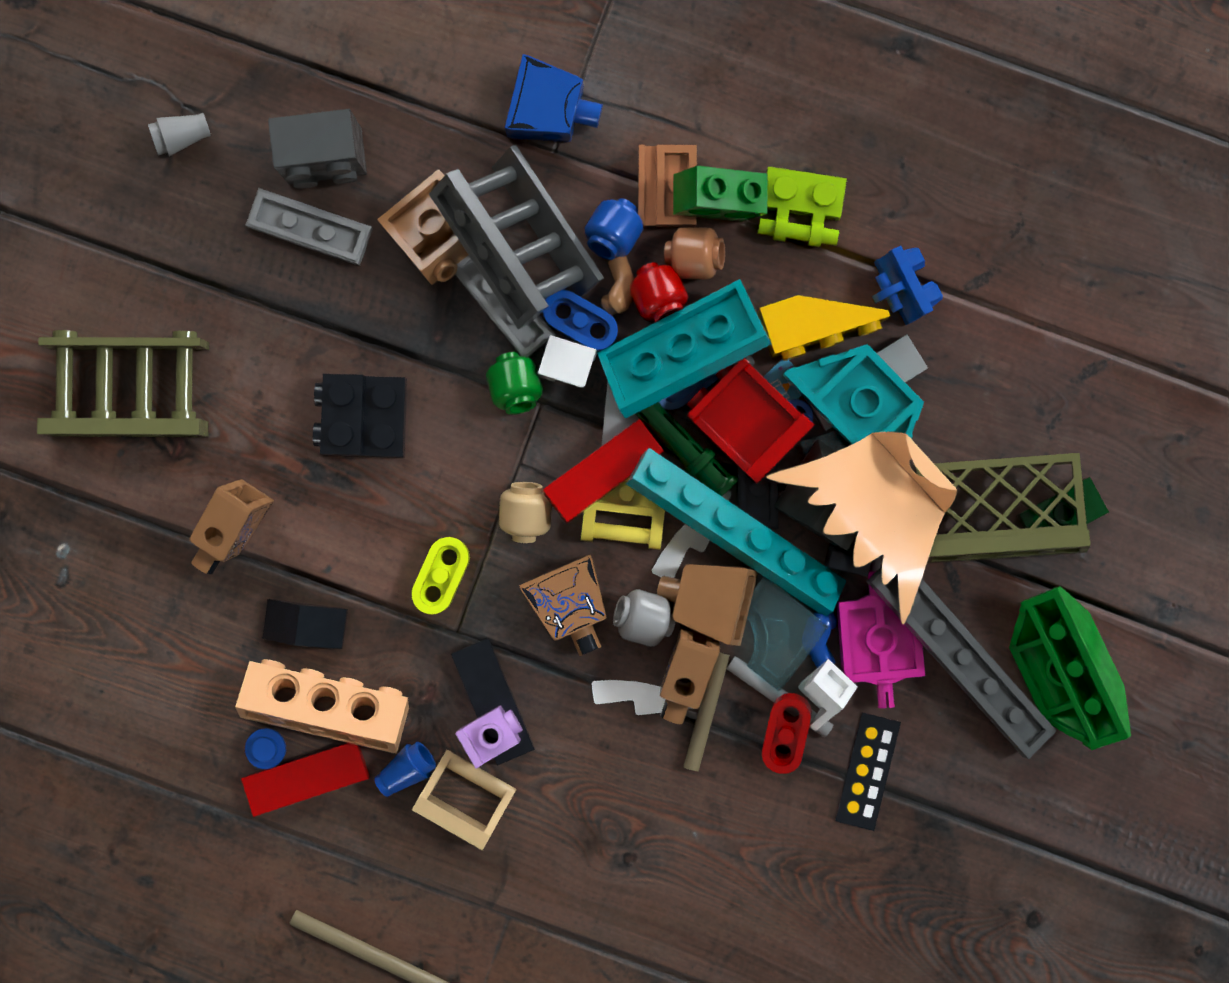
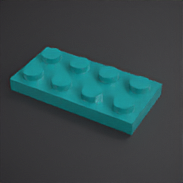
[597,279,772,419]

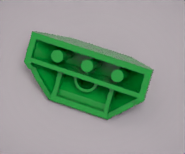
[1009,586,1131,750]

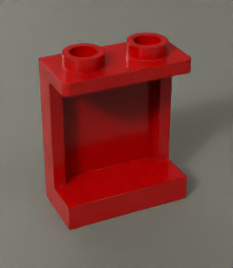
[687,358,814,483]

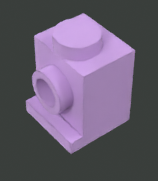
[455,705,523,768]

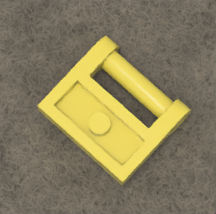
[581,478,665,550]

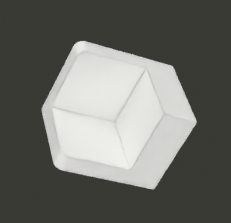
[538,335,597,388]
[798,659,857,731]

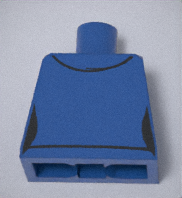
[505,54,603,142]

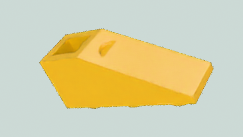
[757,295,890,361]

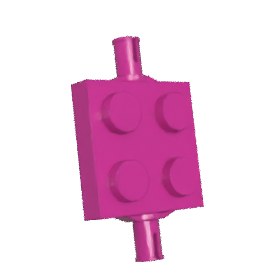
[836,570,925,708]

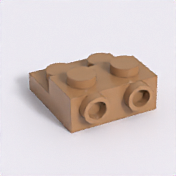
[377,169,468,285]

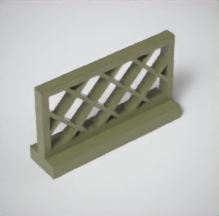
[916,453,1090,563]

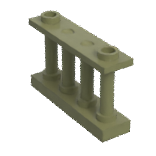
[37,330,209,437]

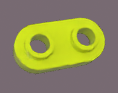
[412,537,470,614]

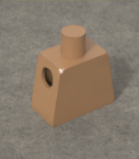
[657,564,758,646]

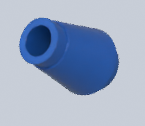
[374,742,436,797]

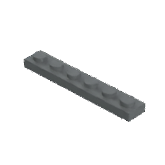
[866,566,1056,759]

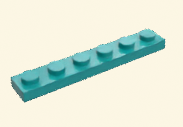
[626,448,846,616]

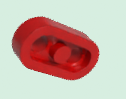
[762,693,812,774]

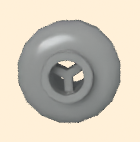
[613,589,676,647]

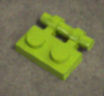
[757,166,847,247]

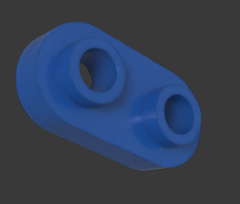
[543,290,618,351]

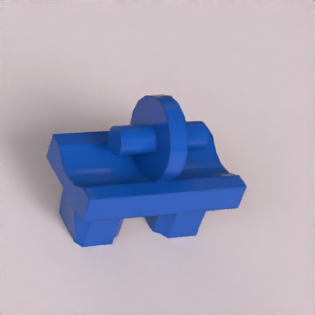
[872,246,943,325]

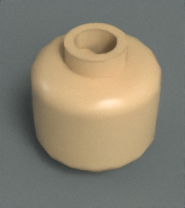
[499,482,552,543]

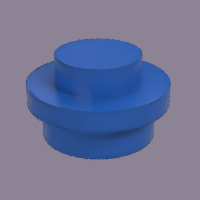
[245,728,286,769]

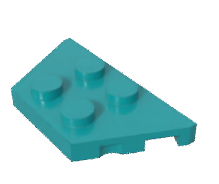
[782,344,924,445]

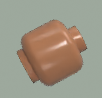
[664,227,725,279]

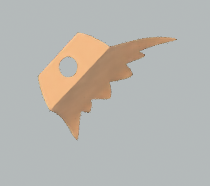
[767,432,957,624]

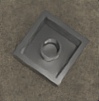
[268,109,367,188]

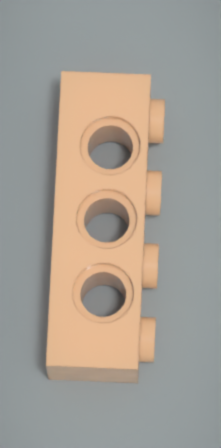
[236,659,409,754]

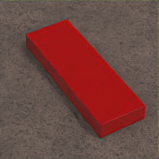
[542,419,664,524]
[241,743,370,817]

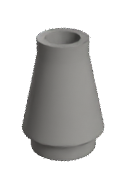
[148,113,211,157]

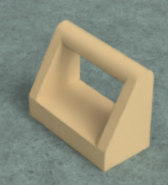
[412,750,516,850]

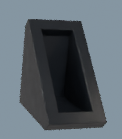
[262,599,348,649]

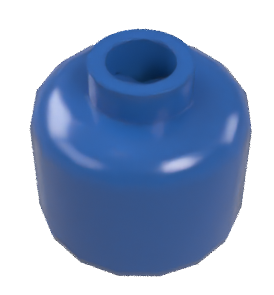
[584,198,643,260]

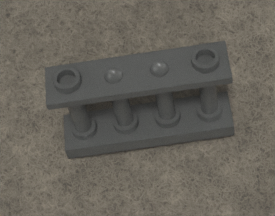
[429,145,604,330]

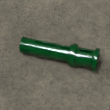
[635,402,739,496]

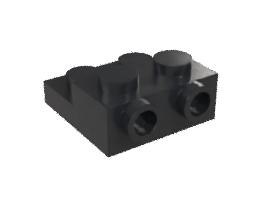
[313,374,407,458]

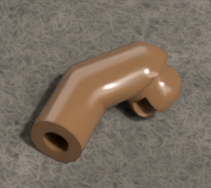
[601,256,634,316]

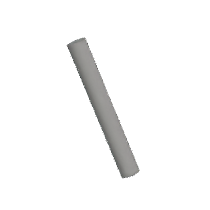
[726,656,834,738]

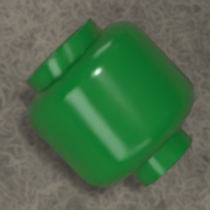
[486,352,543,415]

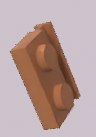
[638,145,697,227]

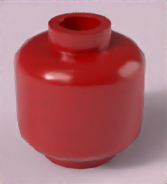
[630,262,688,323]

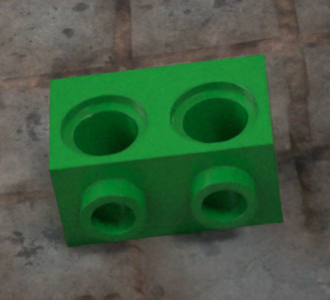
[673,165,768,222]

